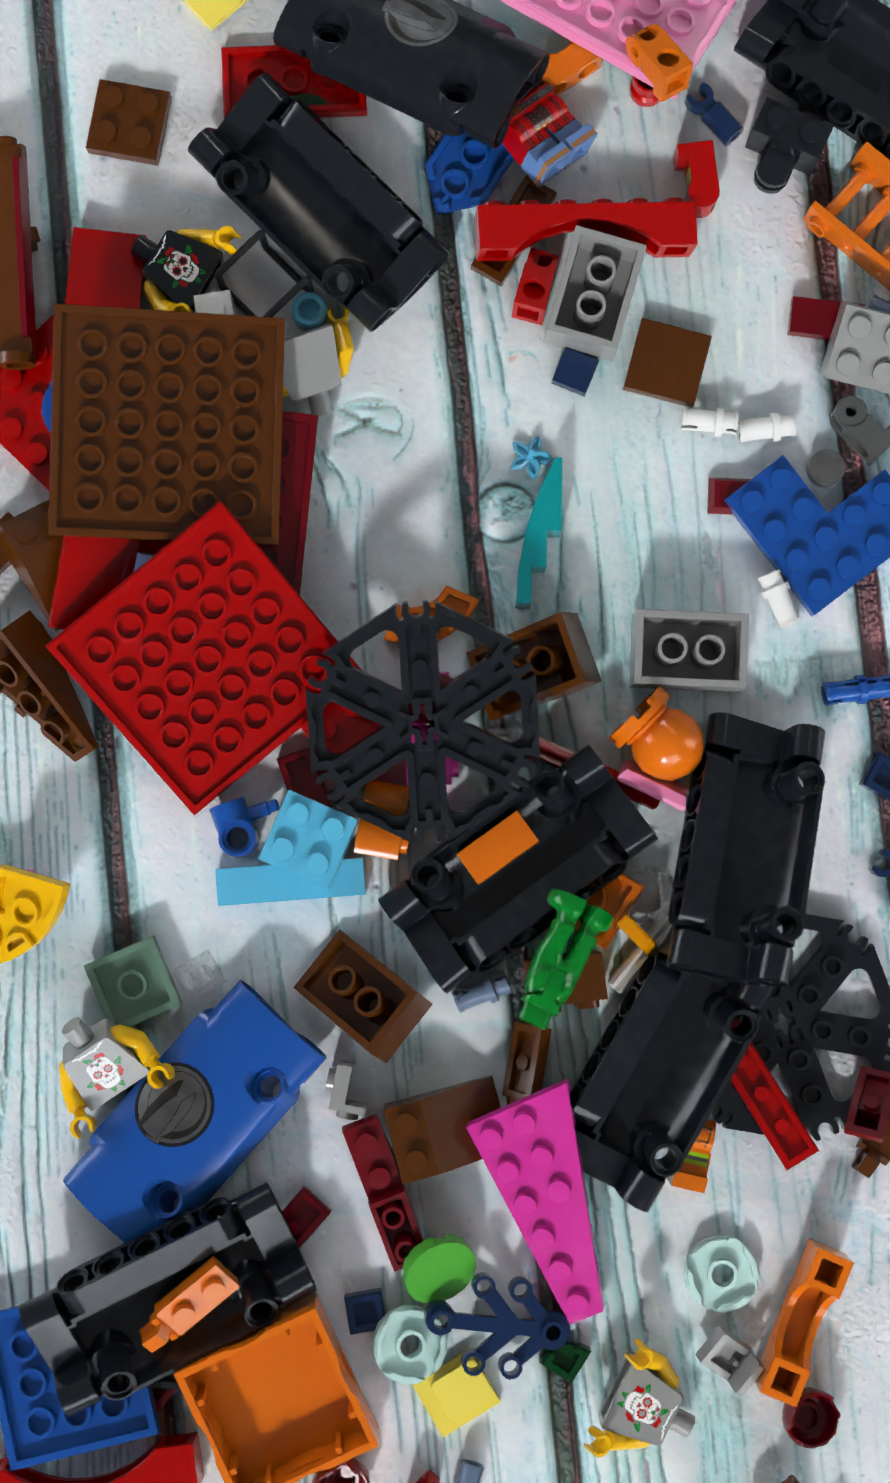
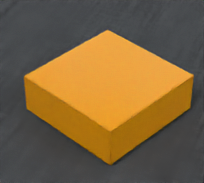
[617,915,658,957]

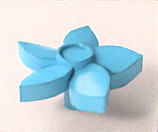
[510,436,553,480]

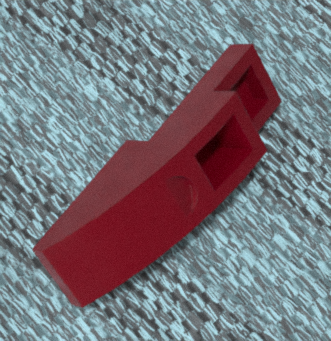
[342,1113,424,1272]

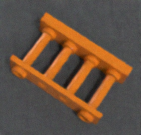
[803,141,890,291]

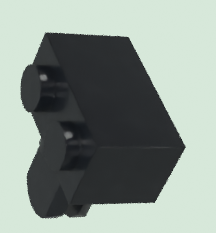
[745,97,834,194]

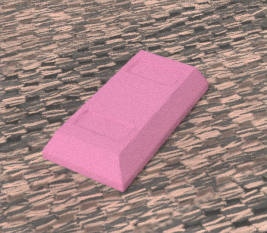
[617,759,688,811]

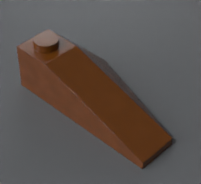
[0,610,99,762]

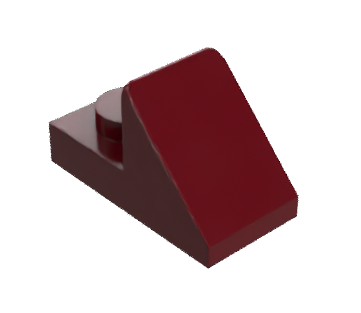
[844,1066,890,1143]

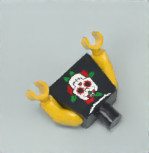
[131,226,242,312]

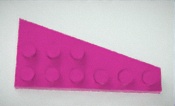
[466,1078,605,1325]

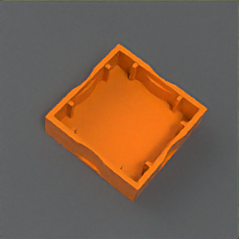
[174,1292,379,1483]

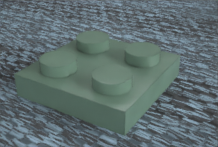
[83,935,183,1027]

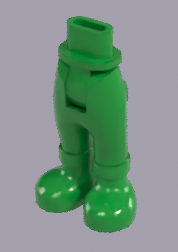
[518,889,614,1030]

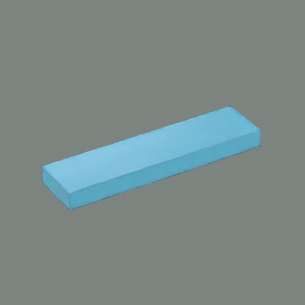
[215,858,366,906]

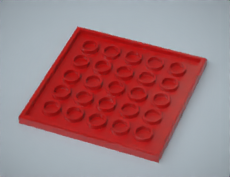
[45,500,363,815]

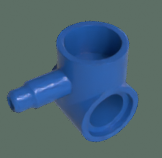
[209,797,280,857]

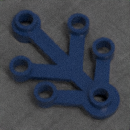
[424,1272,570,1379]

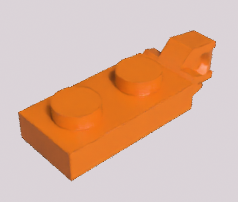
[139,1256,240,1353]

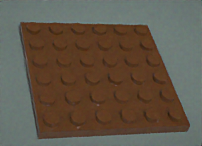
[49,303,285,546]

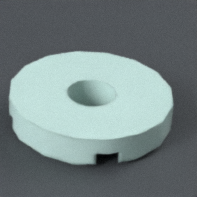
[683,1234,760,1313]
[372,1305,447,1384]

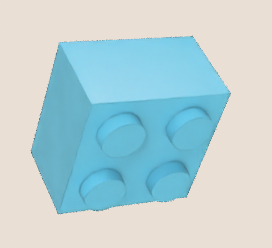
[258,790,359,889]

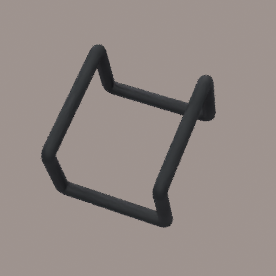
[215,230,314,317]

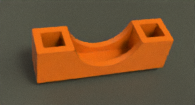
[755,1238,854,1407]

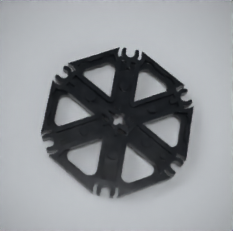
[305,600,540,843]
[713,914,890,1141]

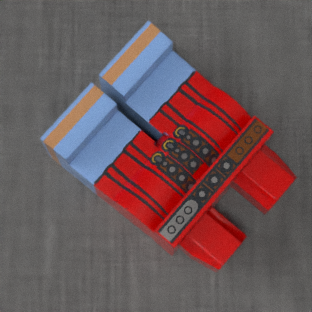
[502,82,598,188]

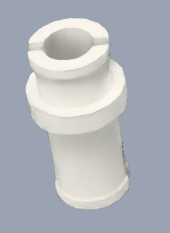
[681,407,739,437]
[737,412,796,443]
[758,569,801,629]

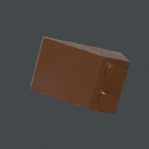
[0,500,63,632]
[466,612,602,721]
[293,929,433,1063]
[383,1075,501,1184]

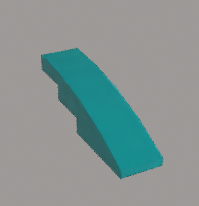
[515,457,562,609]

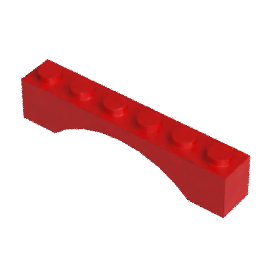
[474,197,698,261]
[0,1431,204,1483]

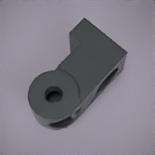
[829,396,890,466]

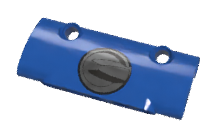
[63,980,327,1243]

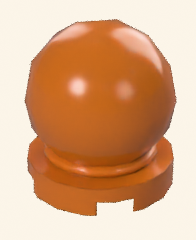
[608,686,704,781]

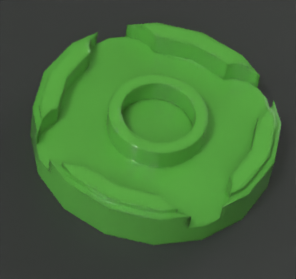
[402,1234,476,1303]

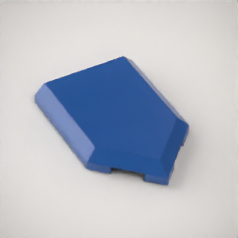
[425,133,515,215]

